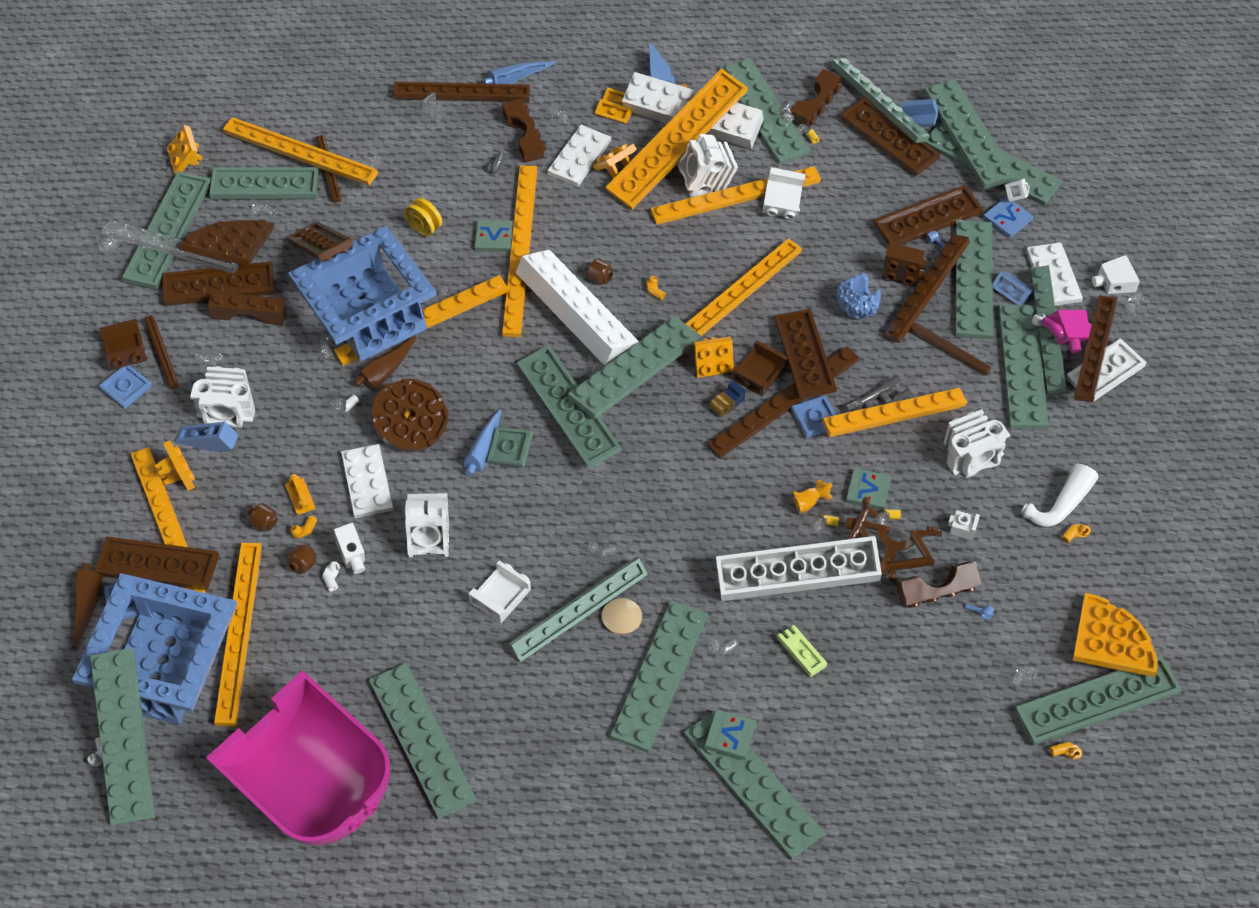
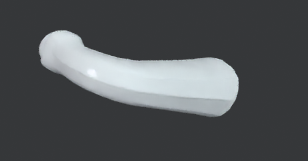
[1020,463,1099,527]

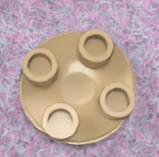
[602,598,642,635]

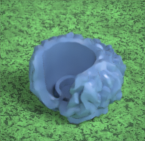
[837,273,881,320]

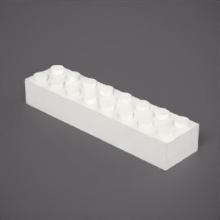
[622,72,763,149]
[516,250,639,366]
[716,536,882,601]

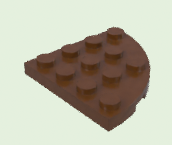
[179,220,274,266]

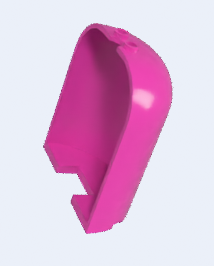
[206,670,390,846]

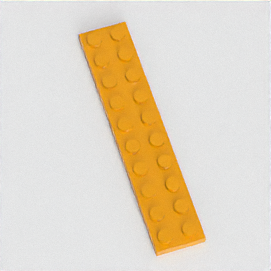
[606,68,748,210]

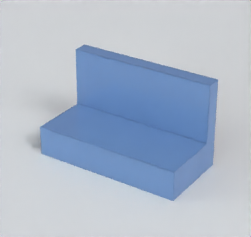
[900,99,939,127]
[993,271,1034,305]

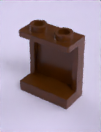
[99,319,147,370]
[731,340,788,397]

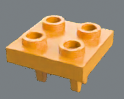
[167,125,203,174]
[592,144,637,179]
[694,336,734,378]
[155,440,195,491]

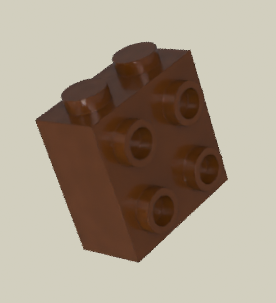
[882,242,927,286]

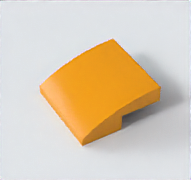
[595,87,633,124]

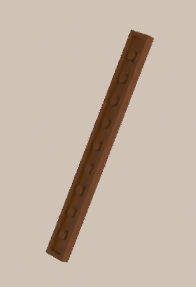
[707,346,860,459]

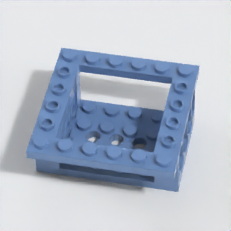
[288,226,437,361]
[72,573,237,725]

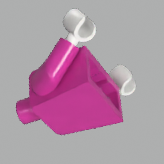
[1032,310,1092,353]

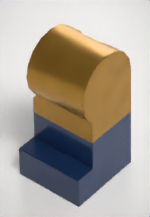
[709,380,745,417]

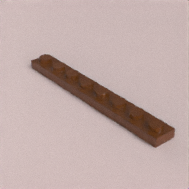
[393,81,530,102]
[883,234,970,343]
[1074,295,1118,402]

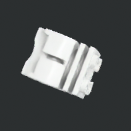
[677,134,738,197]
[190,366,255,428]
[944,409,1010,478]
[405,493,449,557]

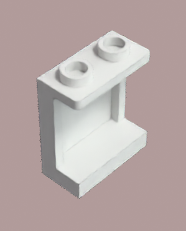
[469,561,531,624]

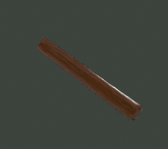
[316,135,342,203]
[144,315,179,389]
[910,322,991,376]

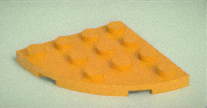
[1073,593,1157,677]

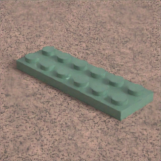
[210,167,319,199]

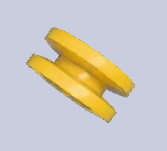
[404,197,442,237]

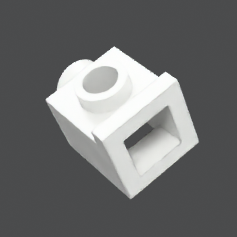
[1005,179,1029,202]
[948,510,980,540]

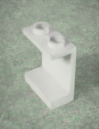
[762,167,806,219]

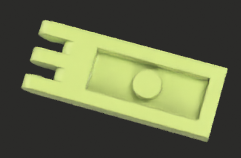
[777,625,827,677]

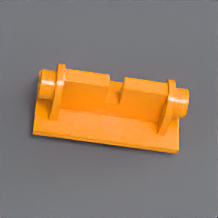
[285,474,316,515]

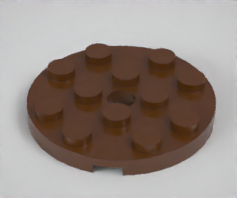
[371,379,448,452]

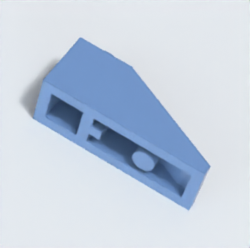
[649,44,675,84]
[175,421,239,452]

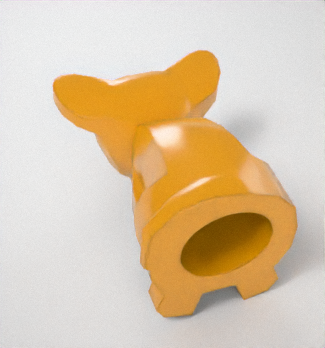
[793,480,832,514]

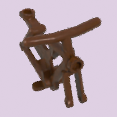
[846,497,943,583]

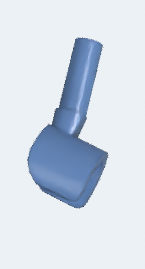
[925,231,945,248]
[965,604,994,620]

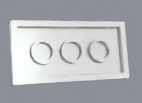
[548,125,611,187]
[1026,243,1083,306]
[1066,338,1147,403]
[341,444,393,518]

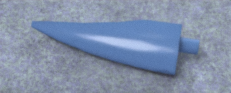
[484,61,555,84]
[464,409,501,476]

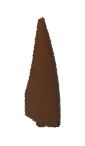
[353,335,417,391]
[72,563,103,648]

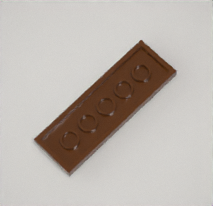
[841,97,940,176]
[873,185,984,245]
[286,221,354,262]
[163,261,275,306]
[775,308,837,399]
[94,536,220,590]

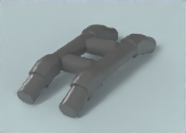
[843,374,912,412]

